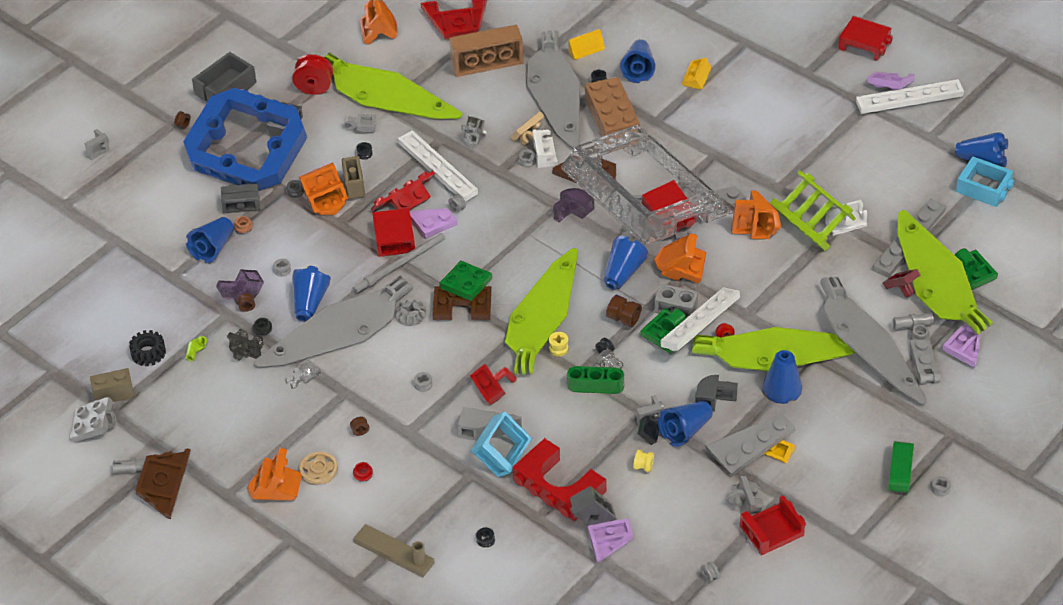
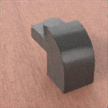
[695,375,738,412]

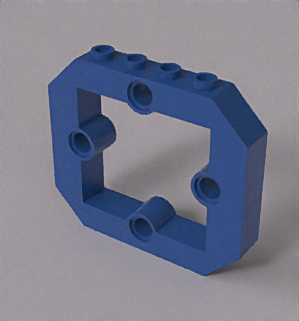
[183,88,308,191]

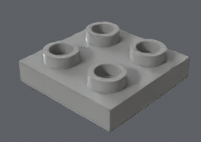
[70,397,116,443]

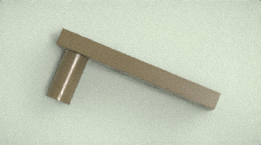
[354,524,435,578]

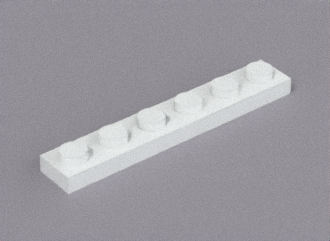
[856,79,964,114]
[398,130,478,201]
[661,287,740,351]

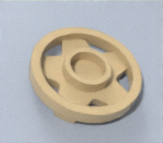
[299,452,338,484]

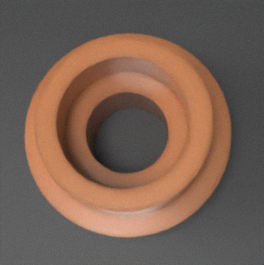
[234,216,253,233]

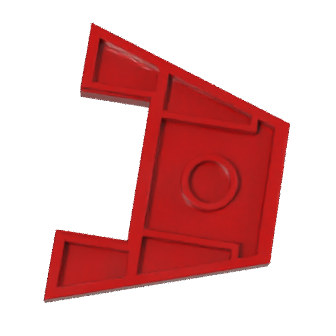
[420,0,488,39]

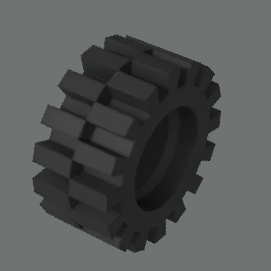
[129,330,166,366]

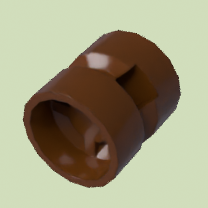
[606,294,642,328]

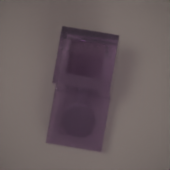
[553,188,595,222]
[216,269,264,305]

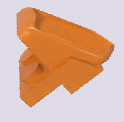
[360,0,397,45]
[299,162,348,215]
[731,190,781,239]
[654,233,706,284]
[247,447,302,501]

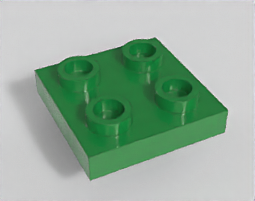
[955,248,998,290]
[439,260,492,301]
[640,308,686,354]

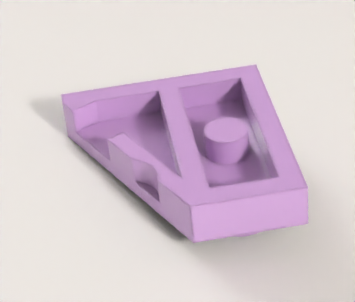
[868,72,915,90]
[410,208,458,239]
[943,323,982,368]
[588,518,633,562]

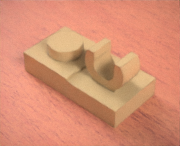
[510,111,545,145]

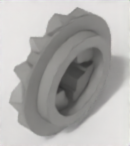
[396,299,426,325]

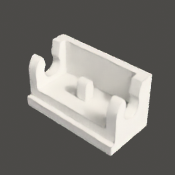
[533,130,558,168]
[825,200,867,236]

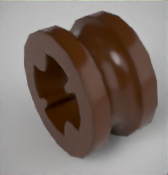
[174,111,191,129]
[237,293,256,312]
[350,417,370,436]

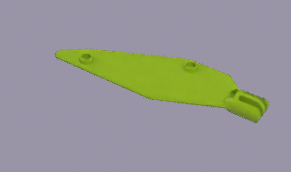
[324,52,462,119]
[898,210,993,335]
[505,248,578,374]
[692,327,856,371]

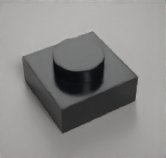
[637,416,660,445]

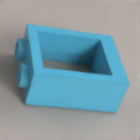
[956,156,1015,207]
[471,411,532,478]

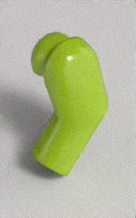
[185,336,208,361]

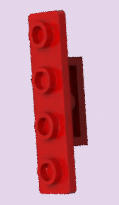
[371,171,435,212]

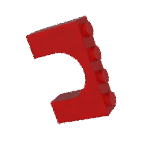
[512,438,607,522]

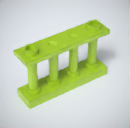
[770,170,856,252]

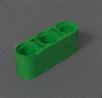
[567,366,624,394]
[888,441,914,493]

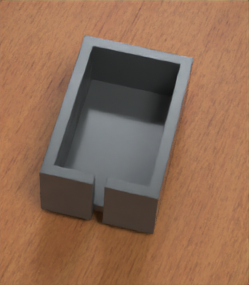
[192,52,256,102]

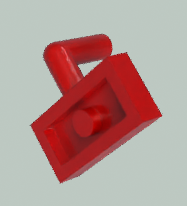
[470,364,517,405]

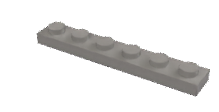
[873,198,946,278]

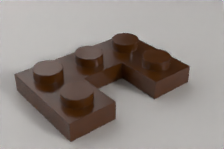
[433,286,492,320]

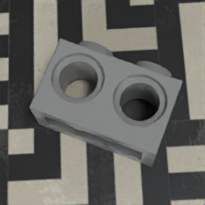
[654,284,698,318]

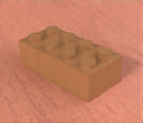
[449,24,523,77]
[585,77,640,147]

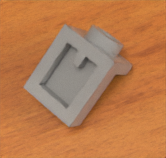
[85,129,109,160]
[637,395,664,426]

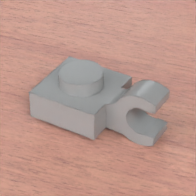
[345,114,376,132]

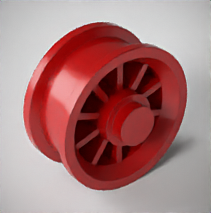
[292,54,333,95]

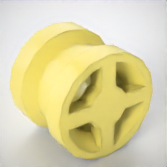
[549,332,569,356]
[633,449,654,472]

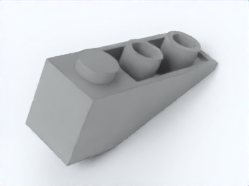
[457,407,522,441]

